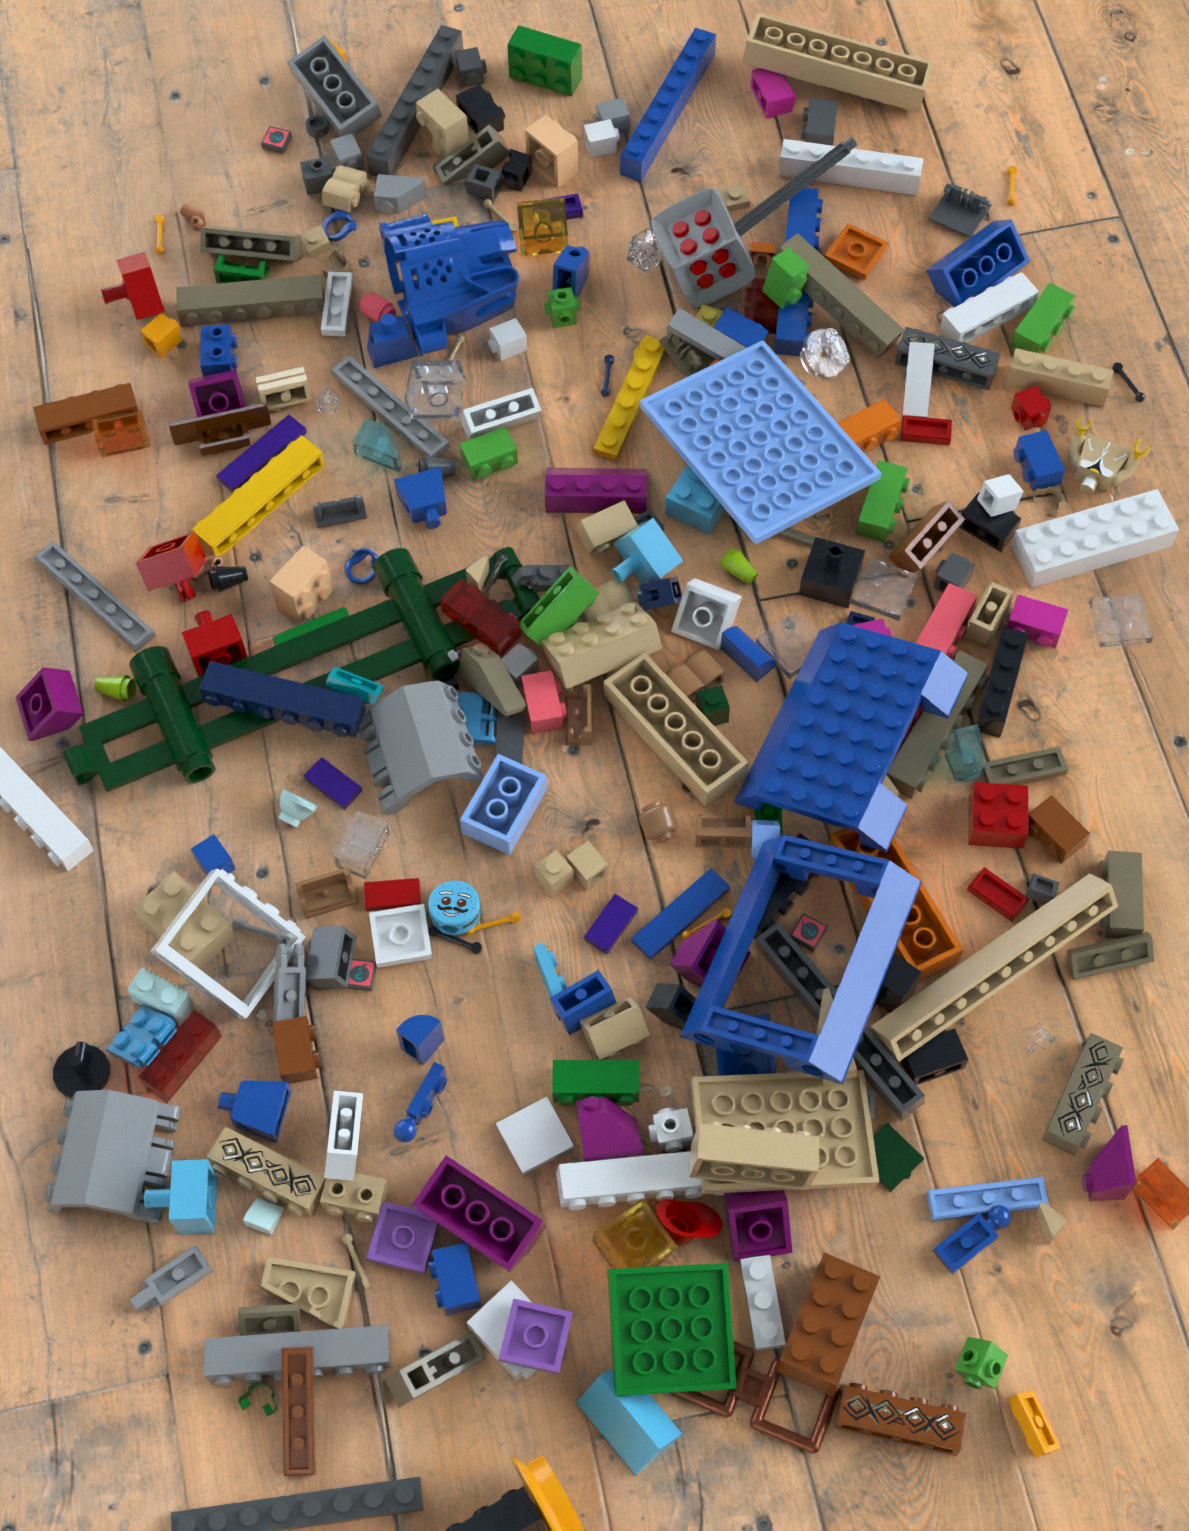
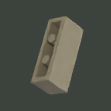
[1099,850,1144,939]

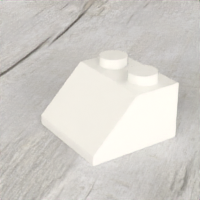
[671,578,742,650]

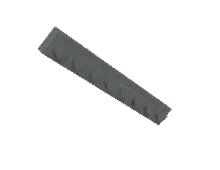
[171,1477,424,1531]

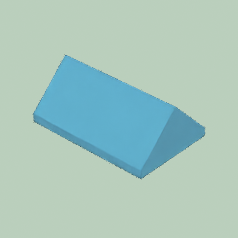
[576,1368,682,1476]

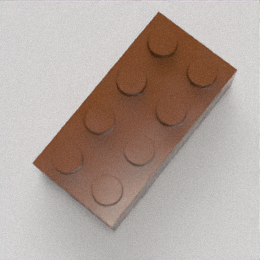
[776,1252,881,1397]

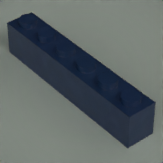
[199,661,365,738]

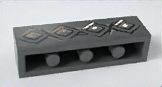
[895,327,1001,390]

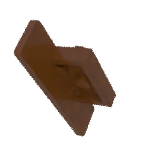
[169,403,271,456]

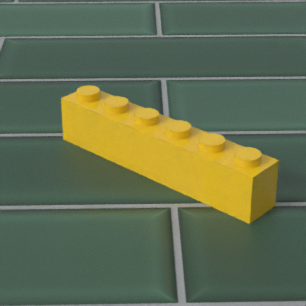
[191,435,325,556]

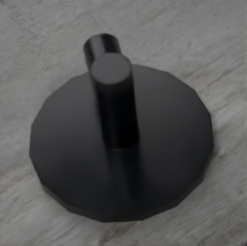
[53,1041,110,1098]

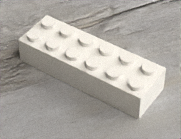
[1011,489,1179,588]

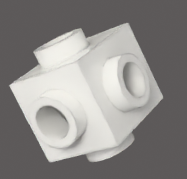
[648,1108,693,1153]

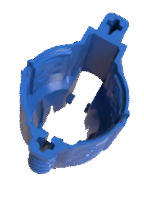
[379,213,519,357]

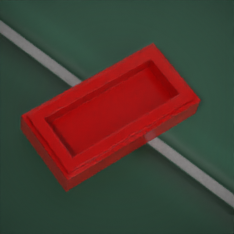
[900,415,952,445]
[967,867,1029,922]
[364,878,421,911]

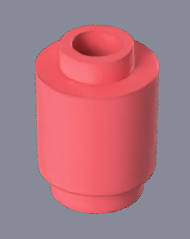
[360,292,397,322]

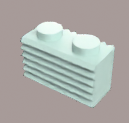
[127,968,194,1026]

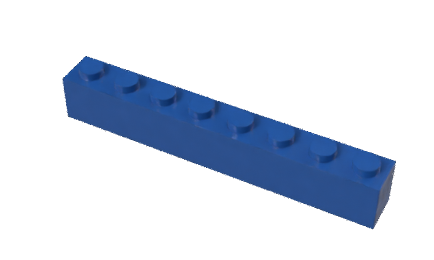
[620,27,716,182]
[774,188,823,356]

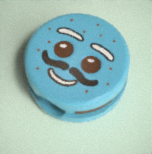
[428,881,481,935]

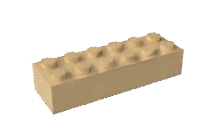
[603,652,749,807]

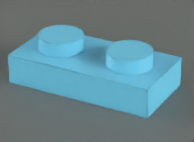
[533,943,567,998]

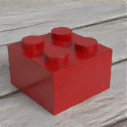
[968,782,1028,849]

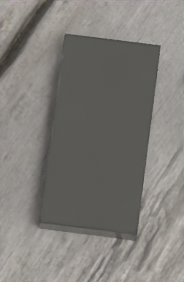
[495,715,525,764]

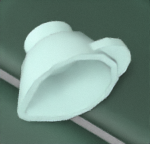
[278,789,318,827]

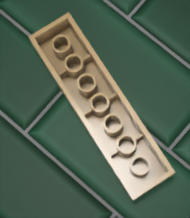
[742,13,934,113]

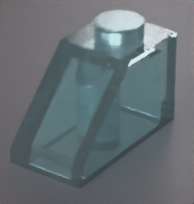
[352,418,401,472]
[945,724,985,783]

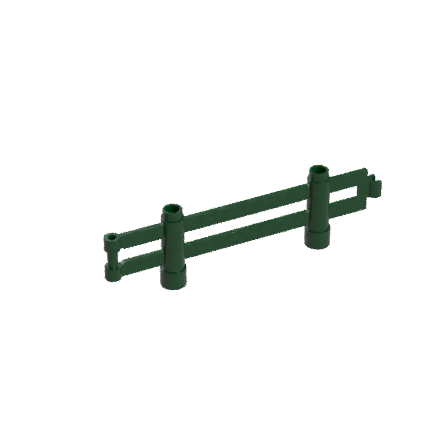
[63,547,540,792]

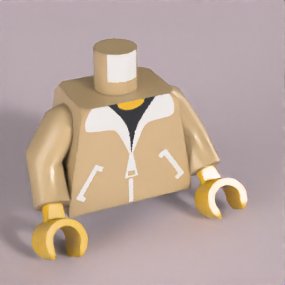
[1068,416,1150,495]

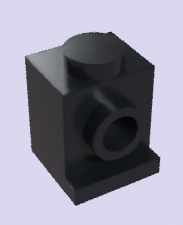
[502,149,533,192]

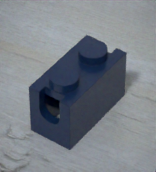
[637,576,682,611]

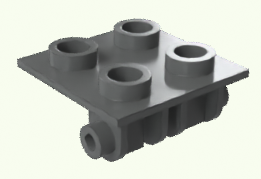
[928,183,992,238]

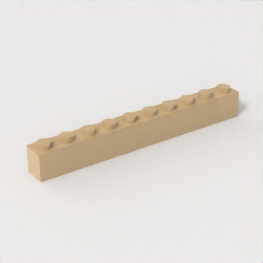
[871,873,1119,1062]

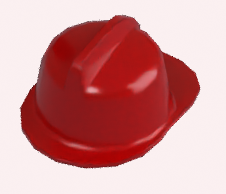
[655,1199,722,1246]

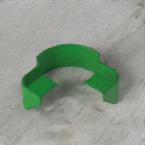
[238,1383,278,1416]

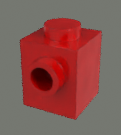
[1011,385,1051,431]

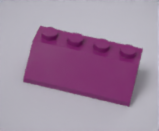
[545,468,647,514]
[412,1155,546,1272]

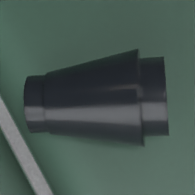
[208,566,248,592]

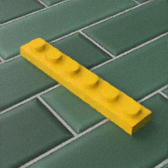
[593,335,666,461]

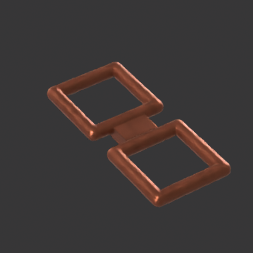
[668,1341,841,1453]

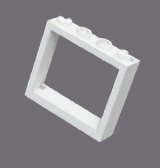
[150,869,306,1020]

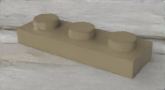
[981,746,1068,785]
[1067,932,1154,980]

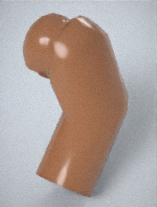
[180,204,207,231]
[190,555,224,582]

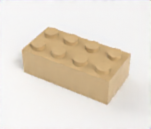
[541,601,662,689]
[689,1121,820,1190]

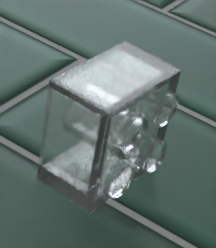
[404,360,467,419]

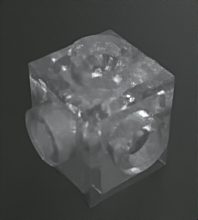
[627,228,663,272]

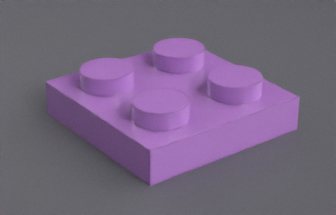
[367,1201,439,1275]
[499,1298,573,1375]

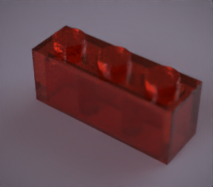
[440,579,522,657]
[139,1010,222,1103]

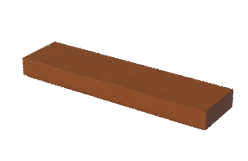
[281,1346,316,1476]

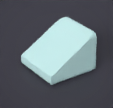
[243,1197,284,1236]

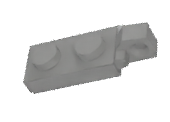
[129,1246,213,1314]

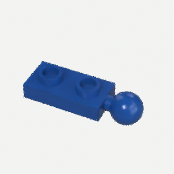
[393,1062,448,1143]
[933,1205,1011,1275]

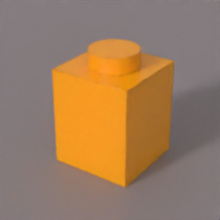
[140,313,182,358]

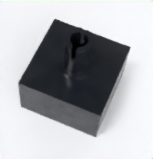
[799,537,865,609]
[870,954,922,1014]

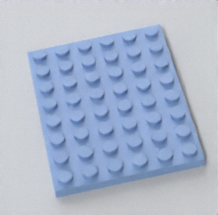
[639,340,882,545]

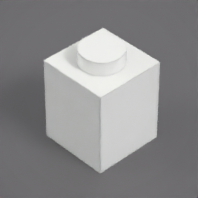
[584,119,620,158]
[488,318,527,361]
[977,474,1023,517]

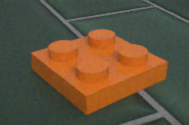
[824,223,889,281]

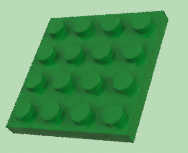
[607,1263,737,1396]

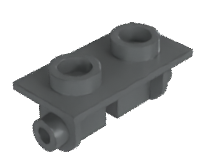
[313,494,367,528]

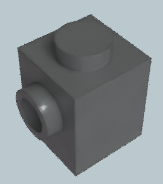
[455,47,487,87]
[300,157,335,196]
[934,553,975,593]

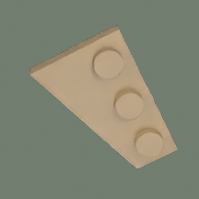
[261,1257,356,1329]

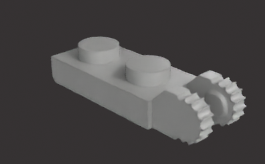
[273,944,306,1022]

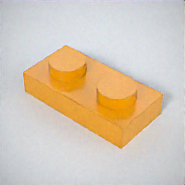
[1008,1390,1061,1458]

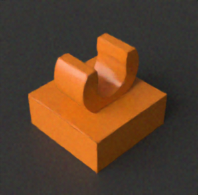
[751,242,775,267]

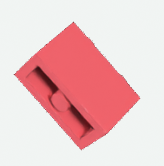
[521,670,567,734]

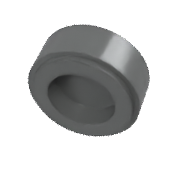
[306,115,329,138]

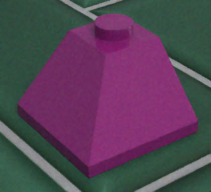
[670,920,751,988]
[576,1097,643,1162]
[1082,1125,1136,1201]

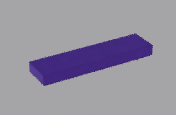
[216,414,307,492]

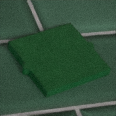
[873,1122,925,1192]

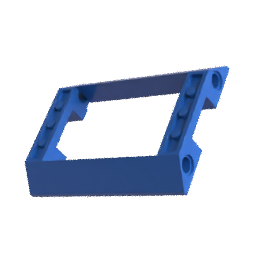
[680,835,921,1085]

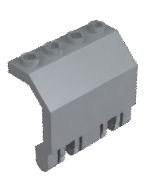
[358,680,483,815]
[44,1090,181,1223]

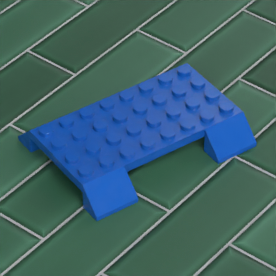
[734,622,968,853]

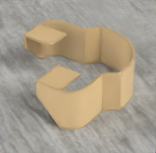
[323,249,349,278]
[1033,487,1063,517]

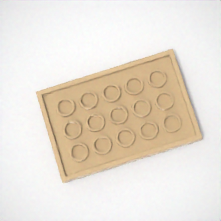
[691,1070,880,1194]

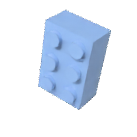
[460,754,547,855]

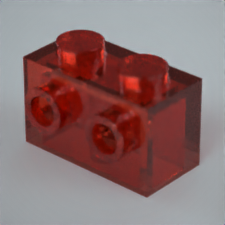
[744,278,779,334]

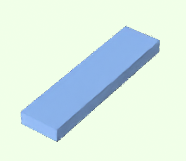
[926,1177,1049,1222]

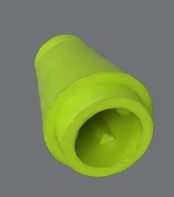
[719,548,758,585]
[94,675,137,701]

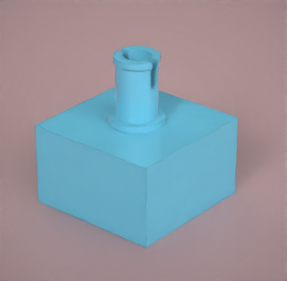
[611,518,683,584]
[144,1160,217,1235]

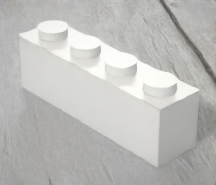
[940,272,1039,343]

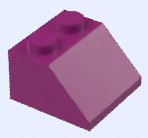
[188,369,246,417]
[16,667,84,741]
[723,1190,793,1262]

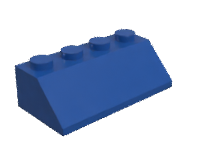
[926,219,1030,307]

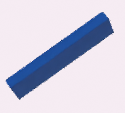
[631,868,730,961]

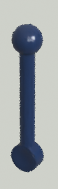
[601,354,614,397]

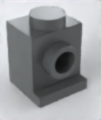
[464,164,502,204]

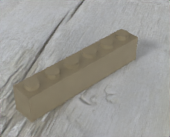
[775,233,904,359]
[176,275,324,325]
[886,651,989,799]

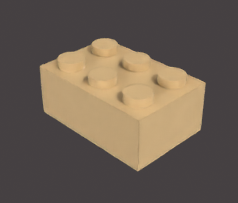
[133,872,235,969]

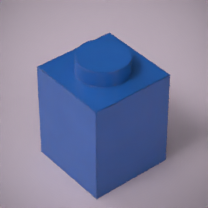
[191,834,235,876]

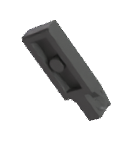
[511,565,569,592]

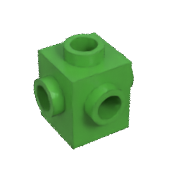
[544,287,580,328]
[955,1337,1008,1390]

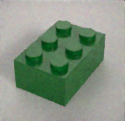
[507,25,582,96]

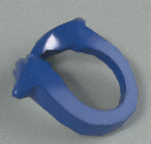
[323,209,357,241]
[344,548,379,584]

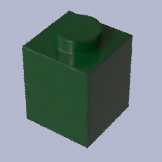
[695,685,730,726]

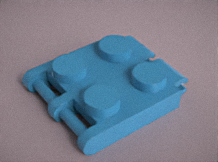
[457,692,498,745]
[106,1005,177,1069]

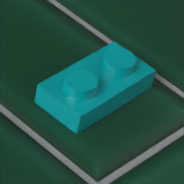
[325,666,384,705]

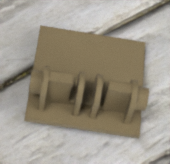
[659,318,716,377]

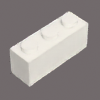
[460,388,541,440]
[324,1091,363,1181]

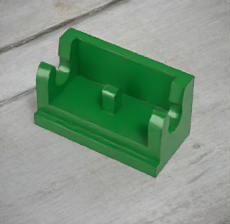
[213,255,270,284]

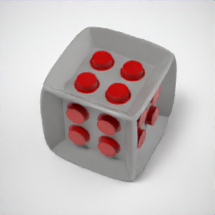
[651,188,756,308]

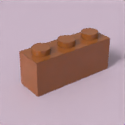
[888,500,965,576]

